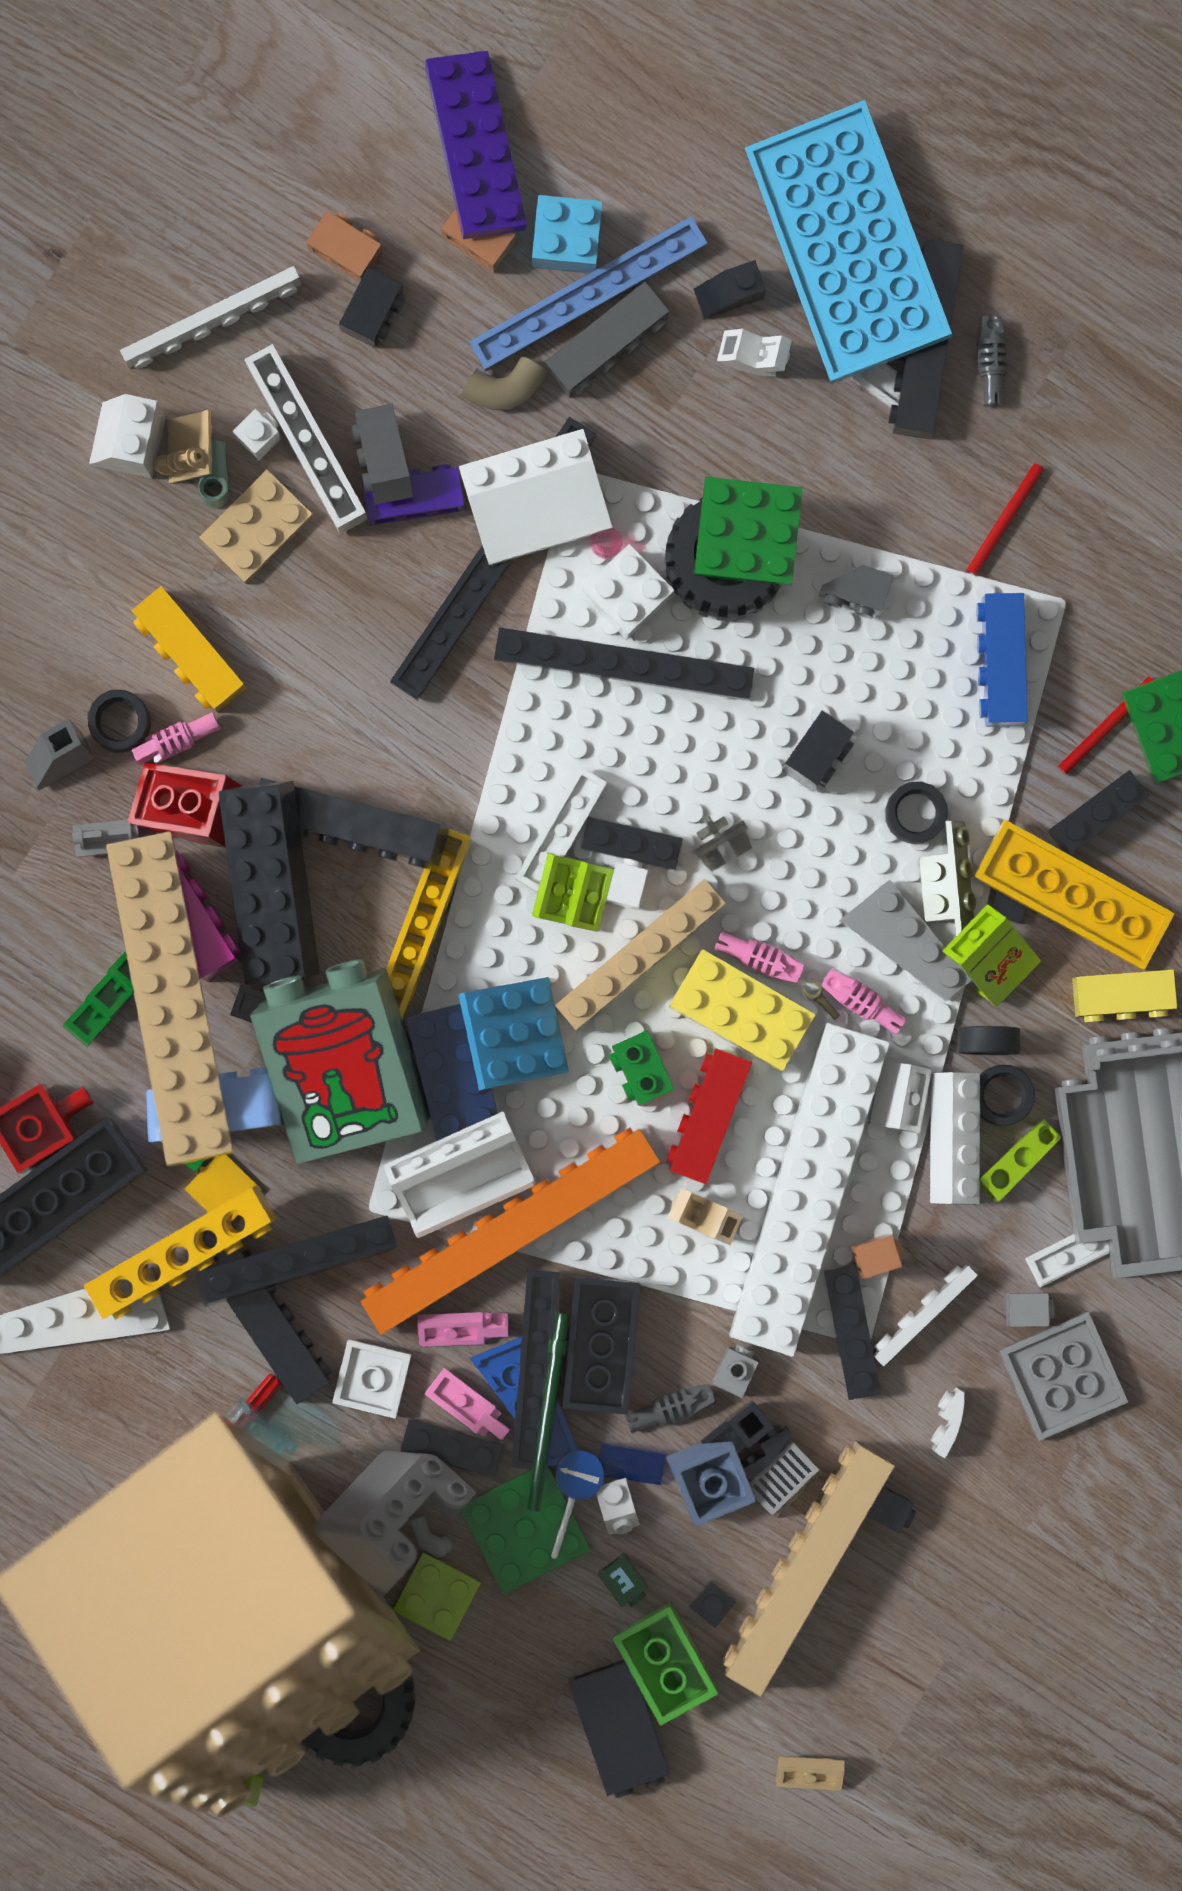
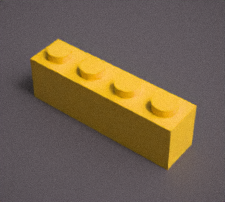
[131,586,247,713]

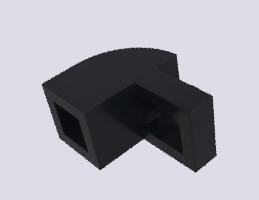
[700,1401,774,1454]

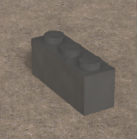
[351,403,413,505]

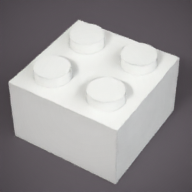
[582,544,674,640]

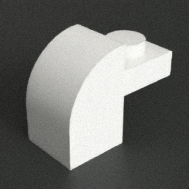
[717,329,792,377]

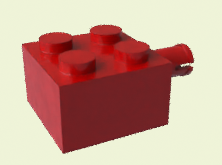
[0,1083,94,1174]

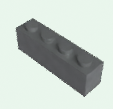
[545,282,669,397]

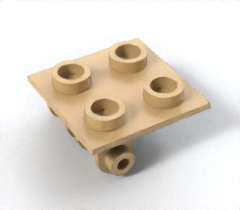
[153,410,212,484]

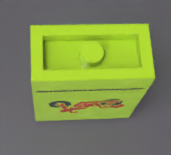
[943,904,1041,1008]

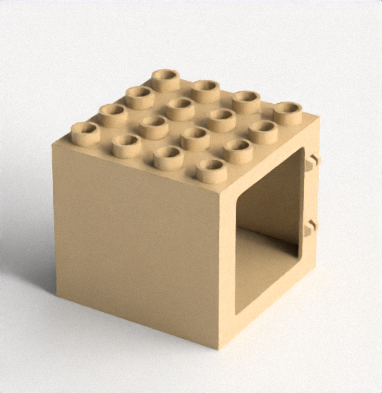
[0,1412,420,1817]

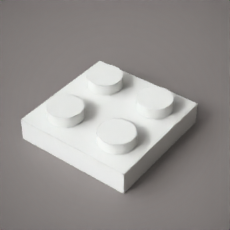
[332,1339,412,1419]

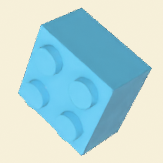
[532,195,602,273]

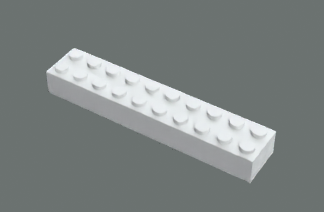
[729,1023,890,1357]

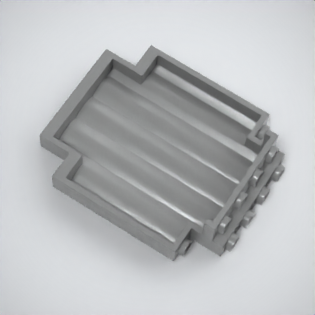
[1055,1028,1182,1278]

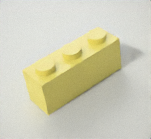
[1072,970,1177,1023]

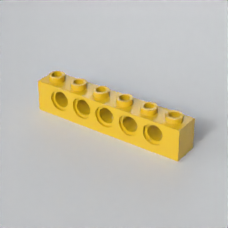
[386,829,472,1021]
[83,1185,277,1320]

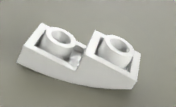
[930,1387,964,1458]

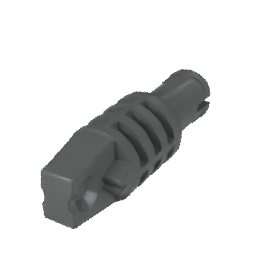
[977,316,1007,407]
[625,1384,716,1433]

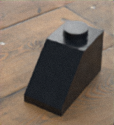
[693,260,766,319]

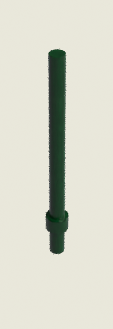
[527,1313,570,1511]

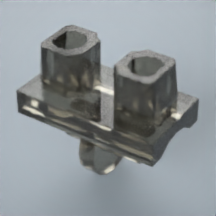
[692,815,752,873]

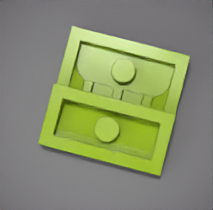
[532,853,614,932]

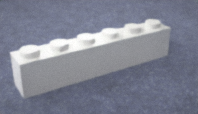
[244,344,368,534]

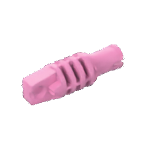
[132,712,221,765]
[714,931,805,983]
[822,968,907,1035]

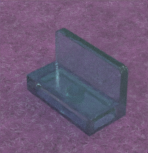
[224,1397,297,1454]

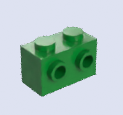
[608,1030,674,1106]

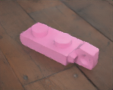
[417,1312,509,1347]
[425,1367,511,1440]

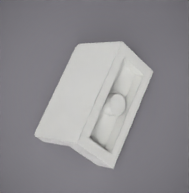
[870,1061,932,1133]

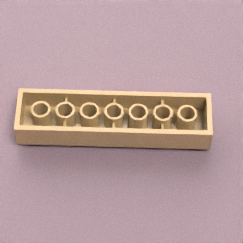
[722,1441,894,1697]

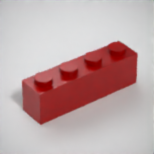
[666,1048,752,1185]

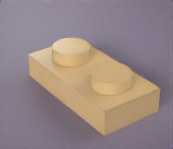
[776,1756,844,1791]

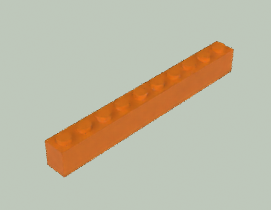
[360,1127,660,1335]

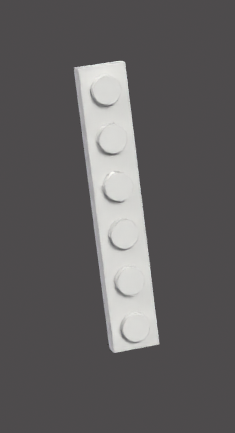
[120,266,302,369]

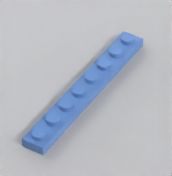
[469,216,708,372]

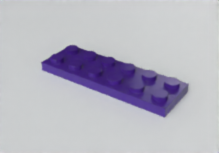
[425,51,527,239]

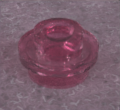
[590,527,622,559]

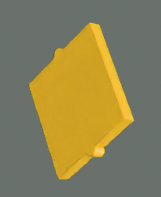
[185,1155,263,1222]

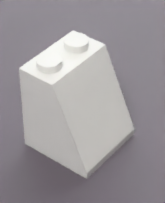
[89,394,166,479]

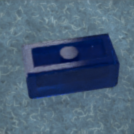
[599,1442,666,1485]

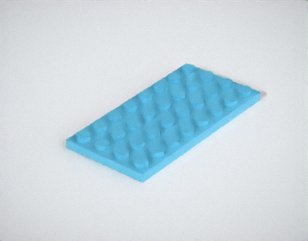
[745,100,953,384]

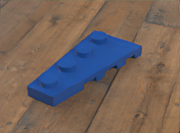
[470,1336,578,1467]

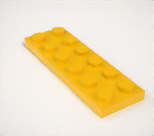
[973,820,1175,970]

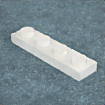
[515,766,607,892]
[874,1265,978,1366]

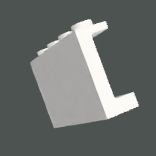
[383,1112,536,1238]

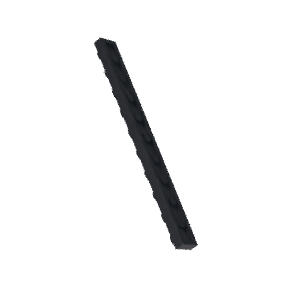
[390,416,597,701]

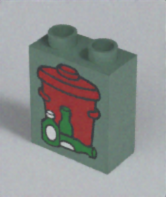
[250,959,430,1164]

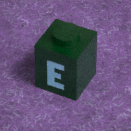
[598,1553,648,1607]

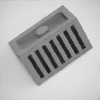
[749,1442,822,1518]

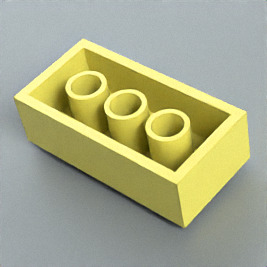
[669,949,816,1072]

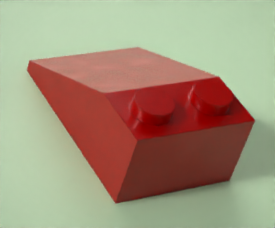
[127,763,242,848]

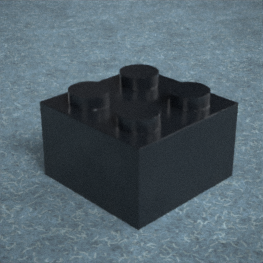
[781,710,855,792]

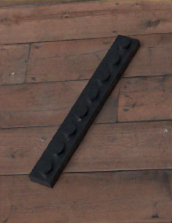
[494,627,754,701]

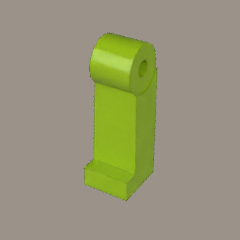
[979,1119,1061,1203]

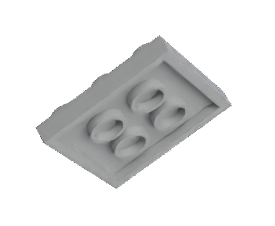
[998,1311,1128,1441]

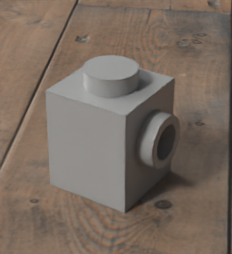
[712,1345,759,1398]

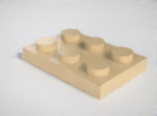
[199,470,313,584]

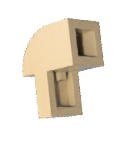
[668,1188,743,1245]

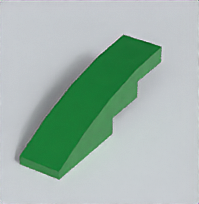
[63,951,134,1048]

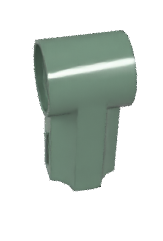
[198,440,230,509]

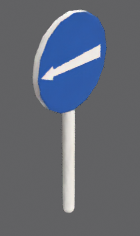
[551,1450,604,1559]

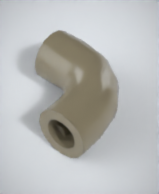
[461,357,548,410]

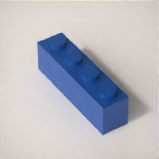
[976,593,1028,727]

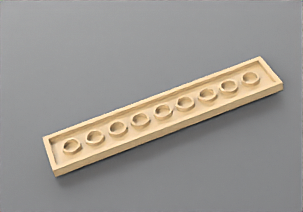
[106,831,234,1167]

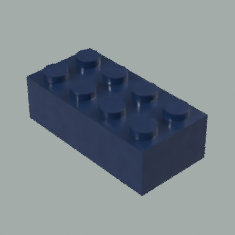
[406,1004,498,1141]

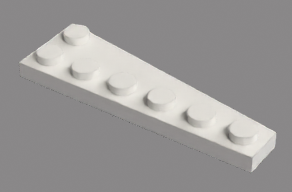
[0,1267,171,1354]

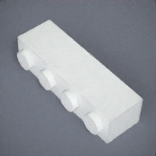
[930,1072,980,1204]

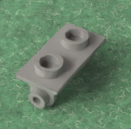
[72,819,139,858]

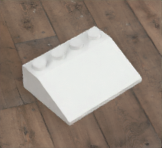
[459,429,613,566]

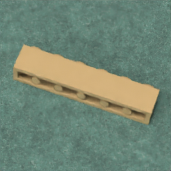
[555,879,726,1031]

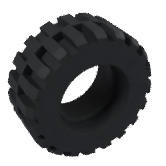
[665,497,782,621]
[301,1676,415,1767]

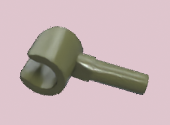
[803,979,840,1020]

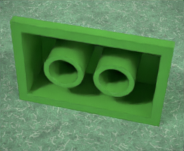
[612,1601,719,1726]

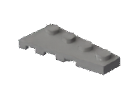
[839,880,972,1001]

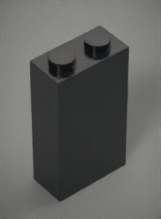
[568,1659,670,1798]

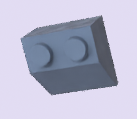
[666,1442,756,1527]

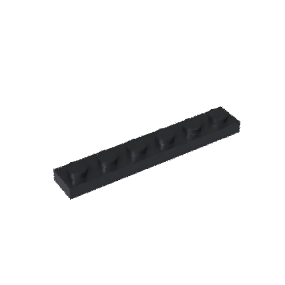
[512,1270,560,1469]

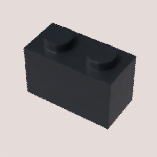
[339,267,406,348]

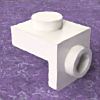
[596,1478,640,1534]

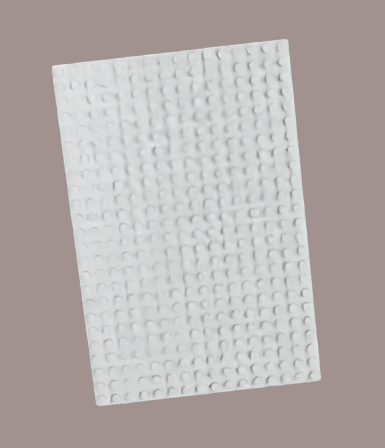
[369,474,1066,1339]

